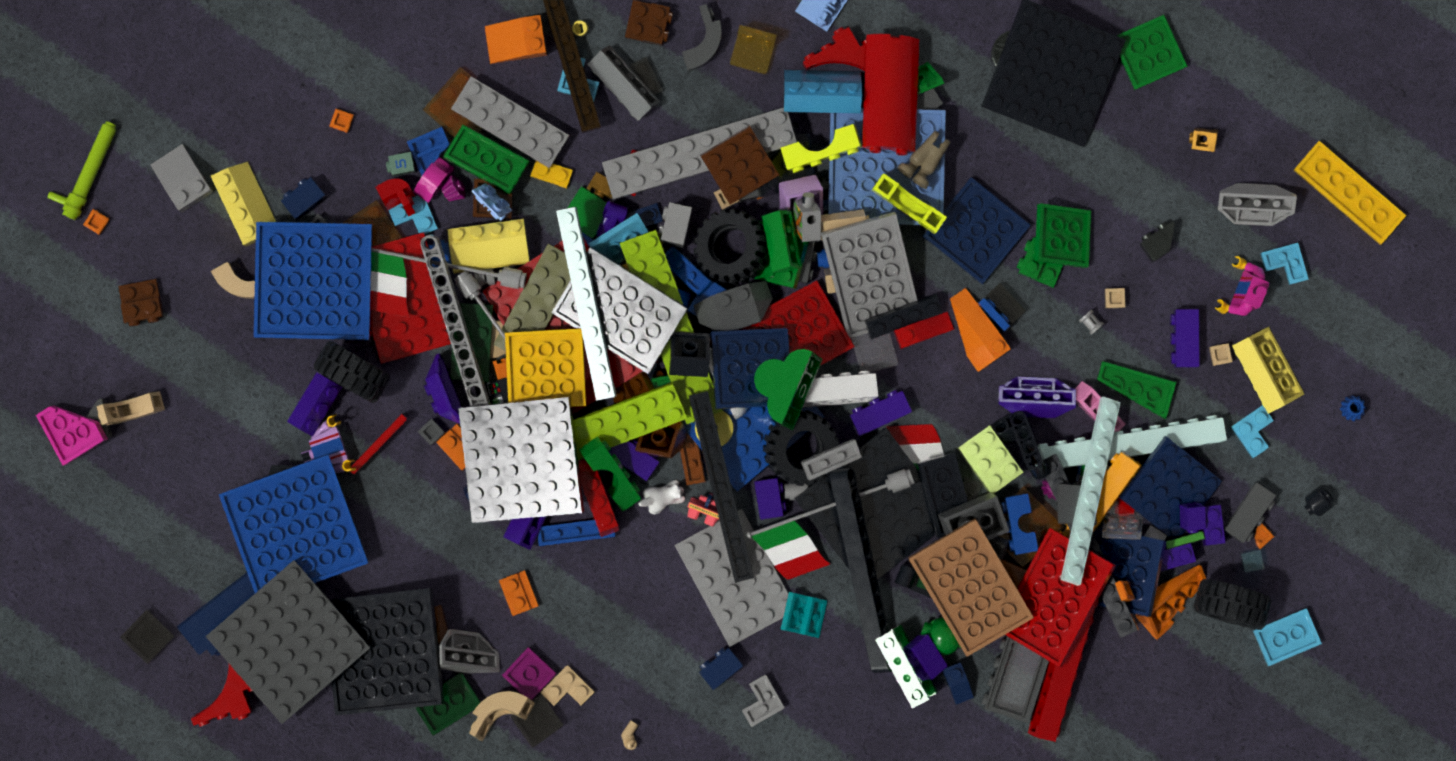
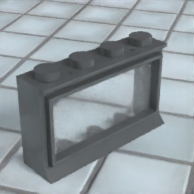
[981,636,1049,723]

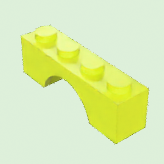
[781,124,862,173]
[871,173,947,234]

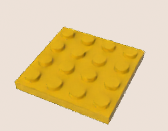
[505,329,586,407]

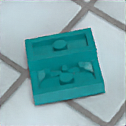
[781,592,827,638]

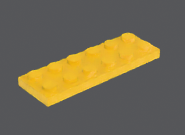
[1294,141,1406,245]

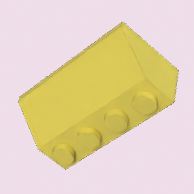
[211,162,276,247]
[447,219,529,274]
[1232,327,1304,414]

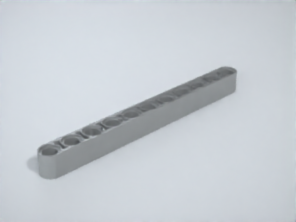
[421,235,491,406]

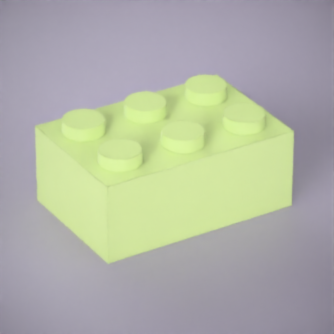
[957,426,1023,494]

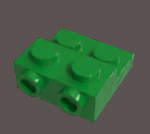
[1016,237,1063,288]

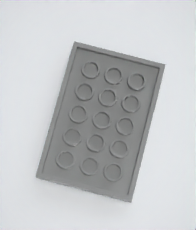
[821,212,917,338]
[674,509,788,647]

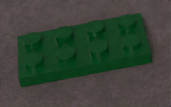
[450,303,494,382]

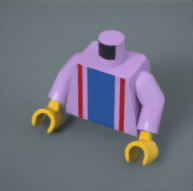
[301,414,356,474]

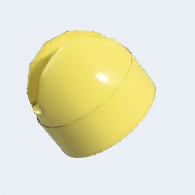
[572,21,588,36]

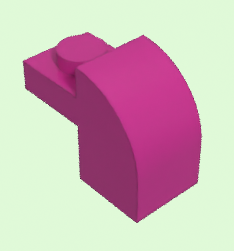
[413,157,454,203]

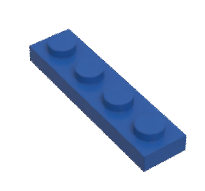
[538,520,616,546]

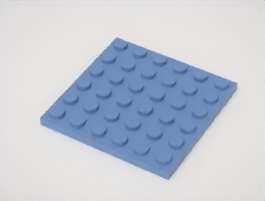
[828,108,946,226]

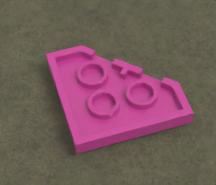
[36,405,108,466]

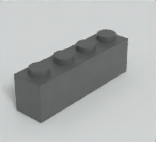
[587,45,660,121]

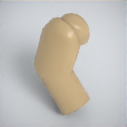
[621,720,638,750]

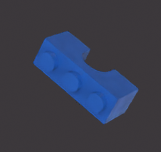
[1001,494,1038,555]

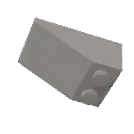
[151,144,213,213]

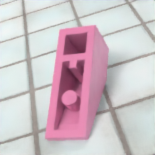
[1075,381,1125,432]

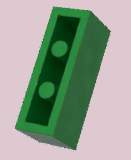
[762,210,802,273]

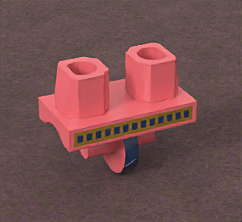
[688,492,719,527]

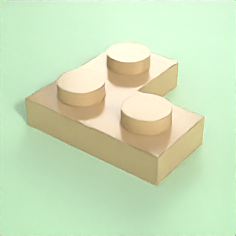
[540,665,594,706]

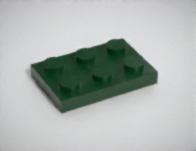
[415,672,481,736]

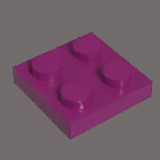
[502,647,557,700]

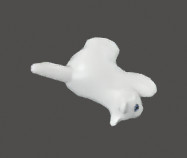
[639,480,685,515]

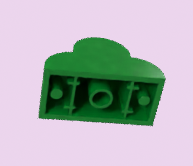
[754,349,823,430]

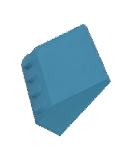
[784,70,862,114]

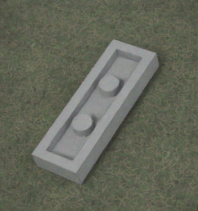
[801,439,862,480]

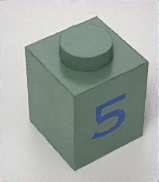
[386,152,416,177]

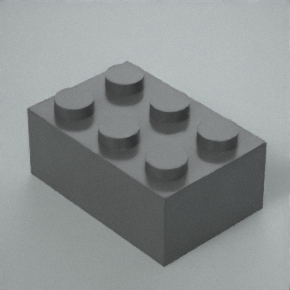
[938,493,1009,540]

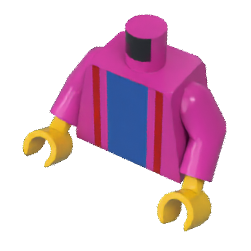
[1215,256,1269,316]

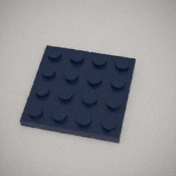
[923,177,1030,285]
[710,328,789,409]
[1119,436,1222,540]
[1094,526,1167,617]

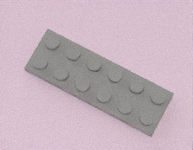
[451,77,569,169]

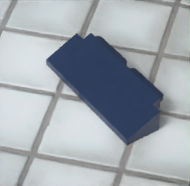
[177,572,255,656]

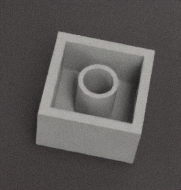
[658,202,692,248]

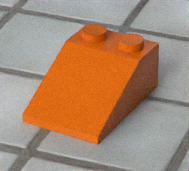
[485,15,547,64]

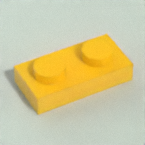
[530,161,573,189]

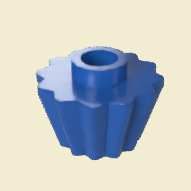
[1340,395,1367,421]

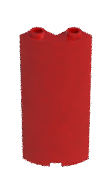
[862,34,919,156]

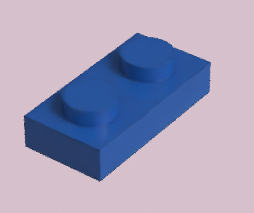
[978,298,1010,332]

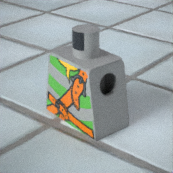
[792,192,821,242]

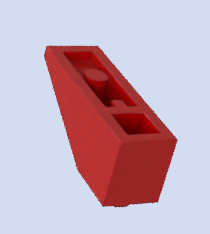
[894,312,954,350]

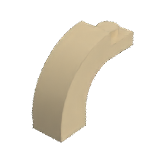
[211,262,255,299]
[97,392,165,425]
[469,691,535,742]

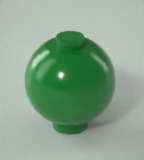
[921,617,961,655]

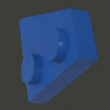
[407,127,449,176]

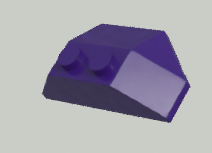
[424,353,462,424]
[999,376,1076,418]

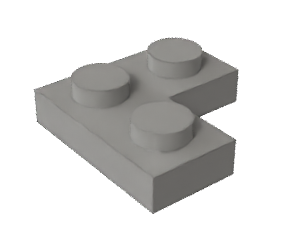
[742,674,784,727]

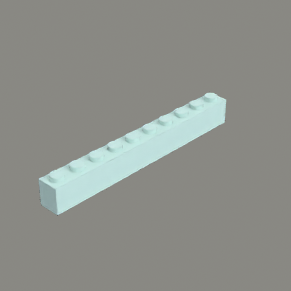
[1035,415,1227,468]

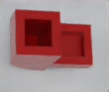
[375,179,415,216]

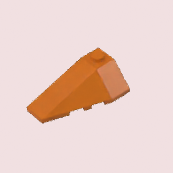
[950,288,1011,372]
[1135,565,1206,640]

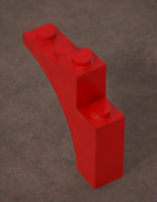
[802,27,866,71]
[191,664,252,727]

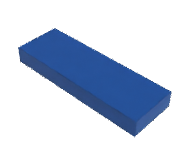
[665,246,712,297]

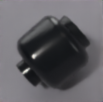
[1304,488,1334,516]

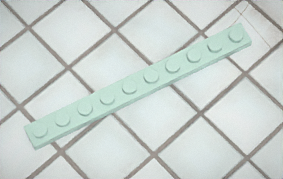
[556,207,616,400]
[1060,397,1121,586]

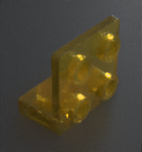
[730,25,777,74]

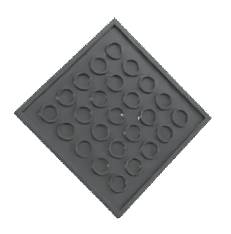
[205,560,371,724]

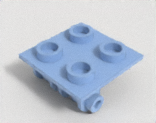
[795,0,847,32]
[472,183,512,221]

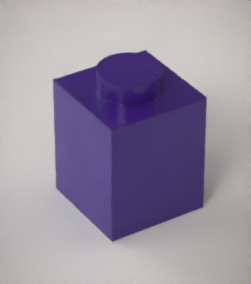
[1180,502,1206,533]

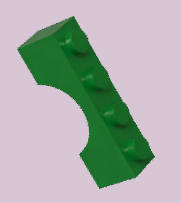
[578,436,641,512]

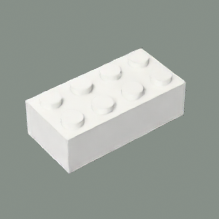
[803,371,878,408]

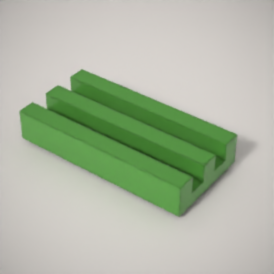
[1165,531,1205,549]

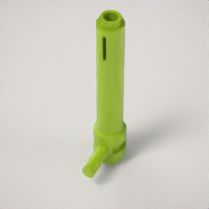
[47,121,116,220]

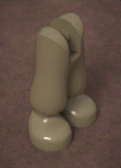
[897,131,951,189]

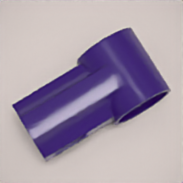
[596,201,627,237]

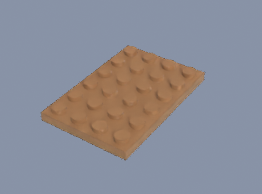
[908,519,1034,657]

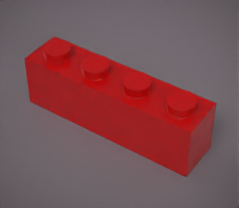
[578,458,619,537]

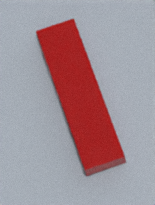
[350,414,407,474]

